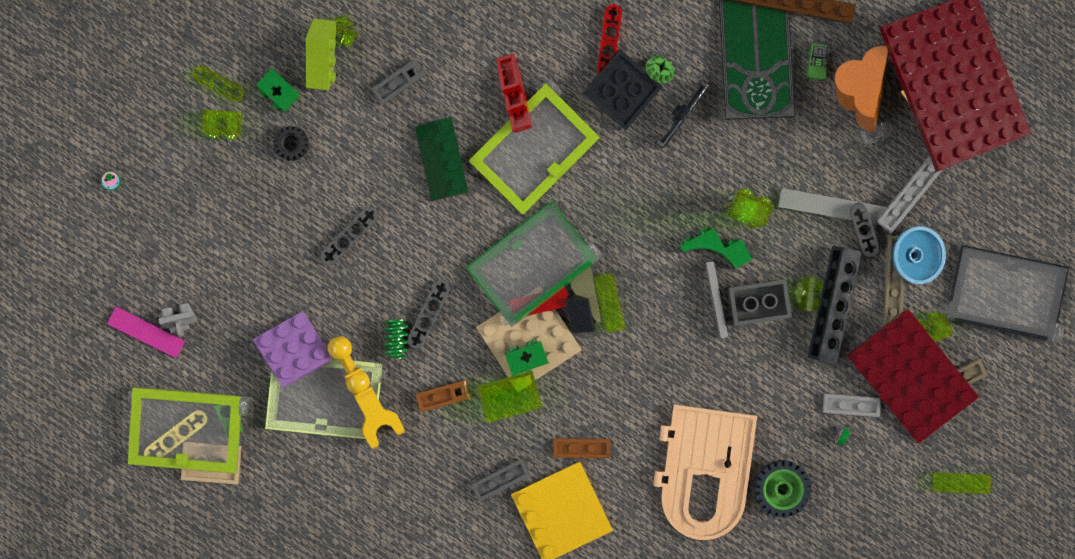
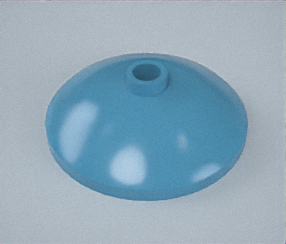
[892,226,946,284]

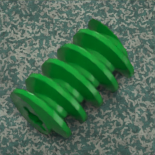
[383,319,408,358]

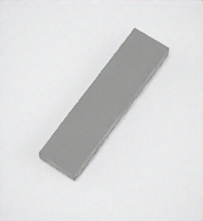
[705,262,728,338]

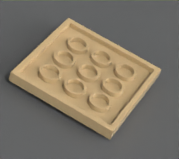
[476,286,582,392]

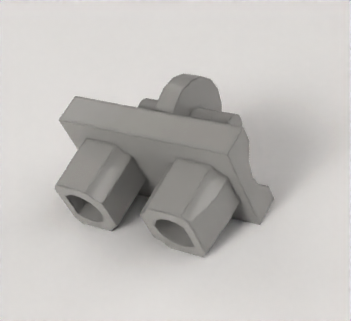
[159,303,198,337]

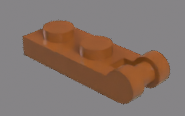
[415,380,472,412]

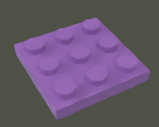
[253,311,333,389]

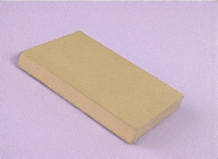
[180,441,242,484]

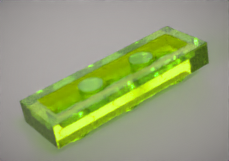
[594,273,626,333]
[932,472,991,494]

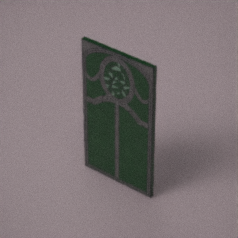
[719,0,795,120]

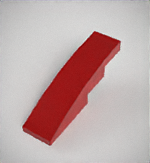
[496,53,532,133]

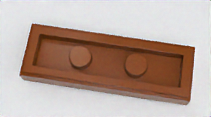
[553,438,611,458]

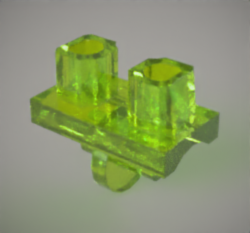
[335,13,359,48]
[790,276,822,311]

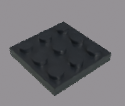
[582,49,663,131]

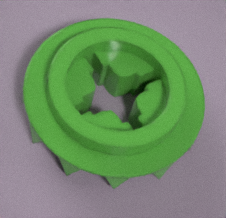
[646,54,675,83]

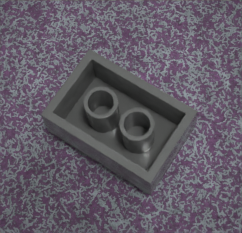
[727,279,792,326]

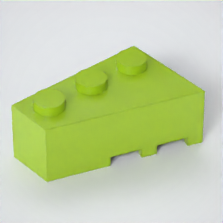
[305,19,336,90]

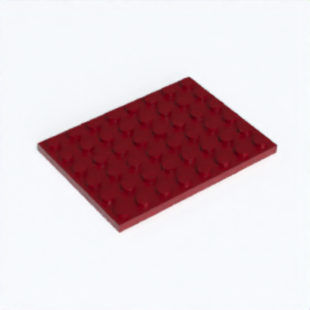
[879,0,1032,172]

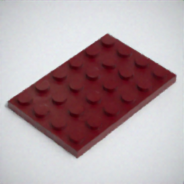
[847,308,979,444]

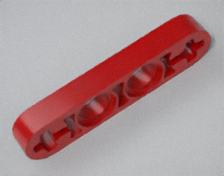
[597,4,622,74]

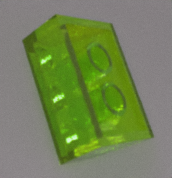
[477,370,543,424]

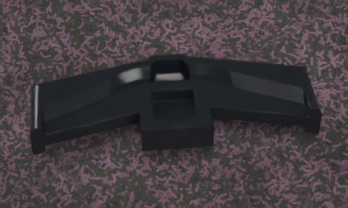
[655,80,709,148]

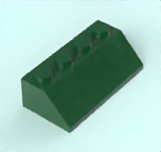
[415,117,469,201]

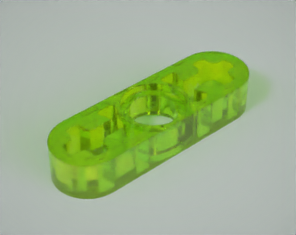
[193,66,244,102]

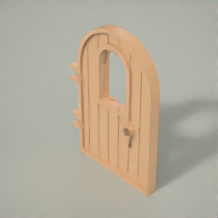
[653,404,757,540]

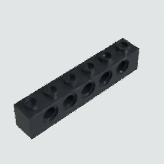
[807,246,862,364]

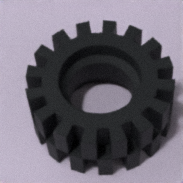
[273,126,309,161]

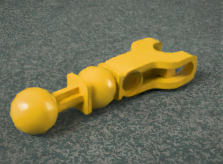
[328,336,404,449]

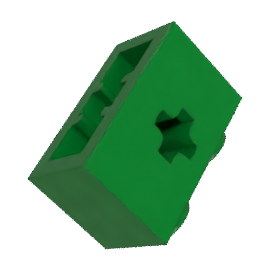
[256,68,301,112]
[505,339,549,376]

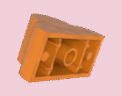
[835,46,889,132]

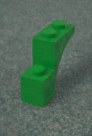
[679,227,753,269]

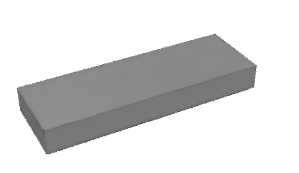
[822,394,881,417]

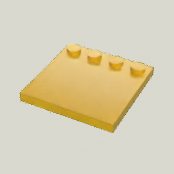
[511,461,613,559]

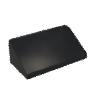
[565,294,595,333]

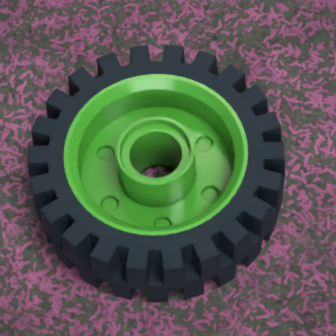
[753,460,812,518]

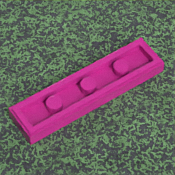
[107,307,185,358]

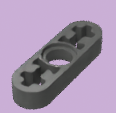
[850,202,879,257]

